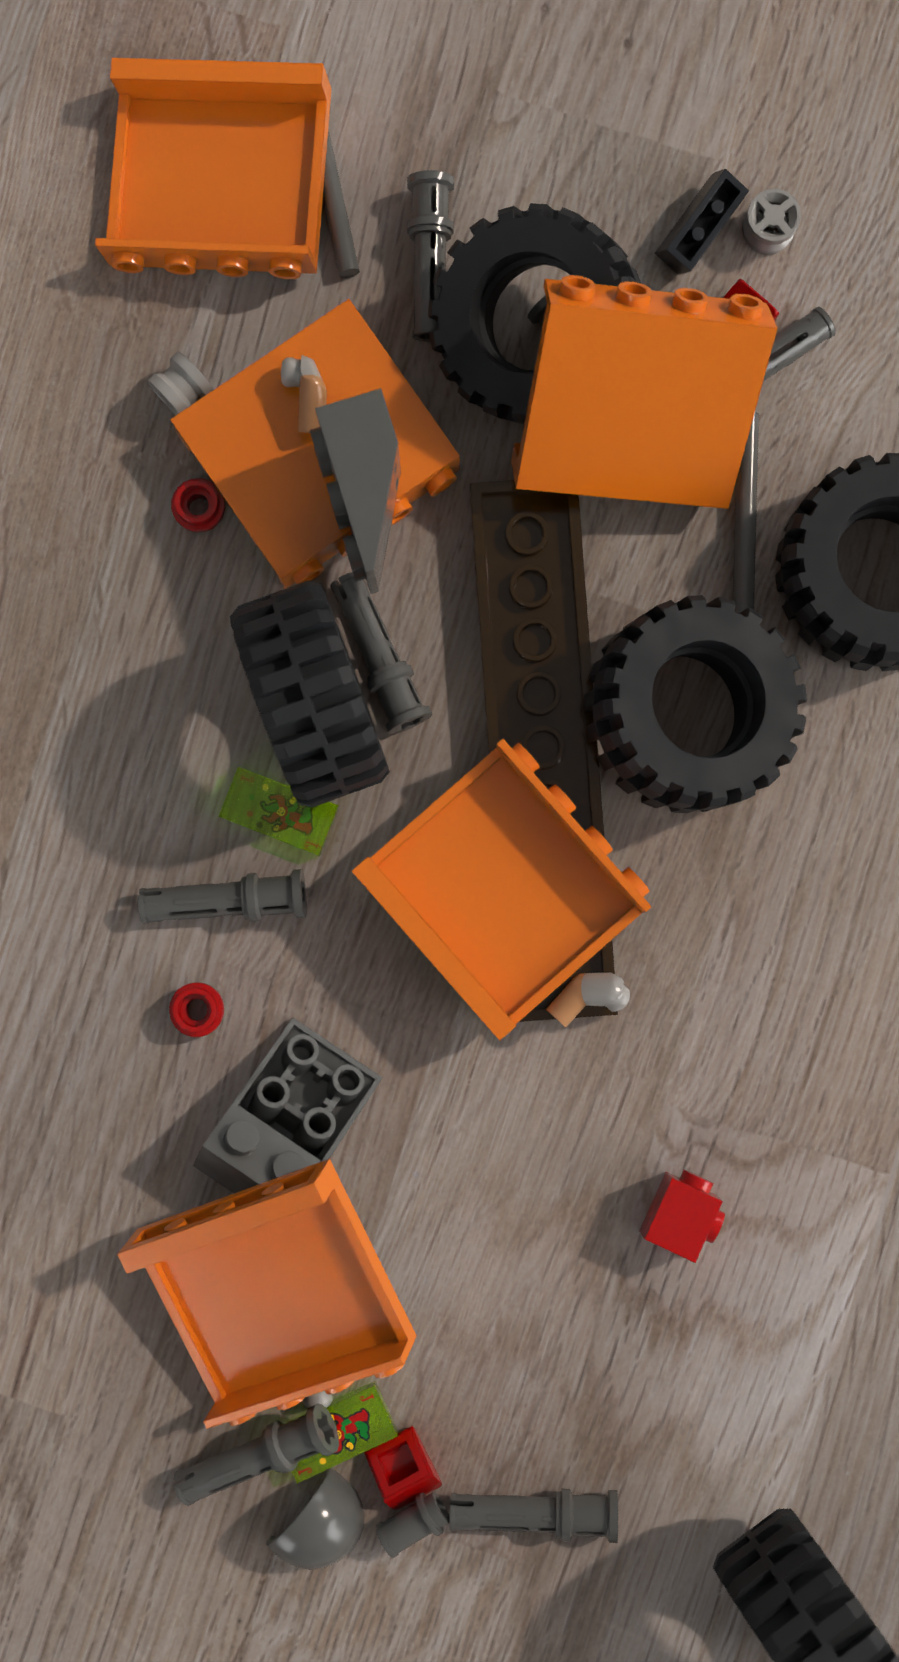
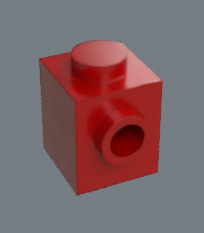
[639,1169,725,1263]

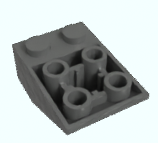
[309,388,401,594]
[193,1018,382,1193]

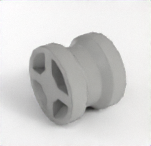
[742,188,801,254]
[147,351,214,415]

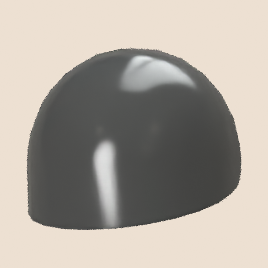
[266,1468,364,1570]

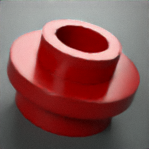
[171,478,225,533]
[169,982,225,1037]

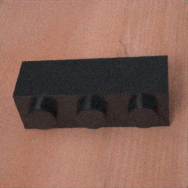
[654,168,749,275]

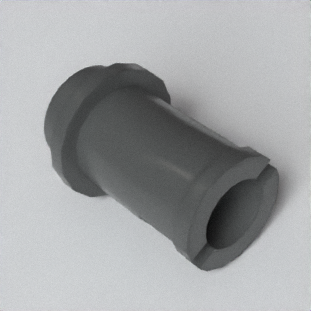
[376,1492,450,1558]

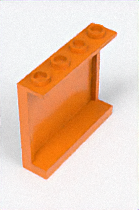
[95,58,332,279]
[511,275,778,509]
[170,299,460,589]
[352,739,652,1041]
[117,1159,417,1429]

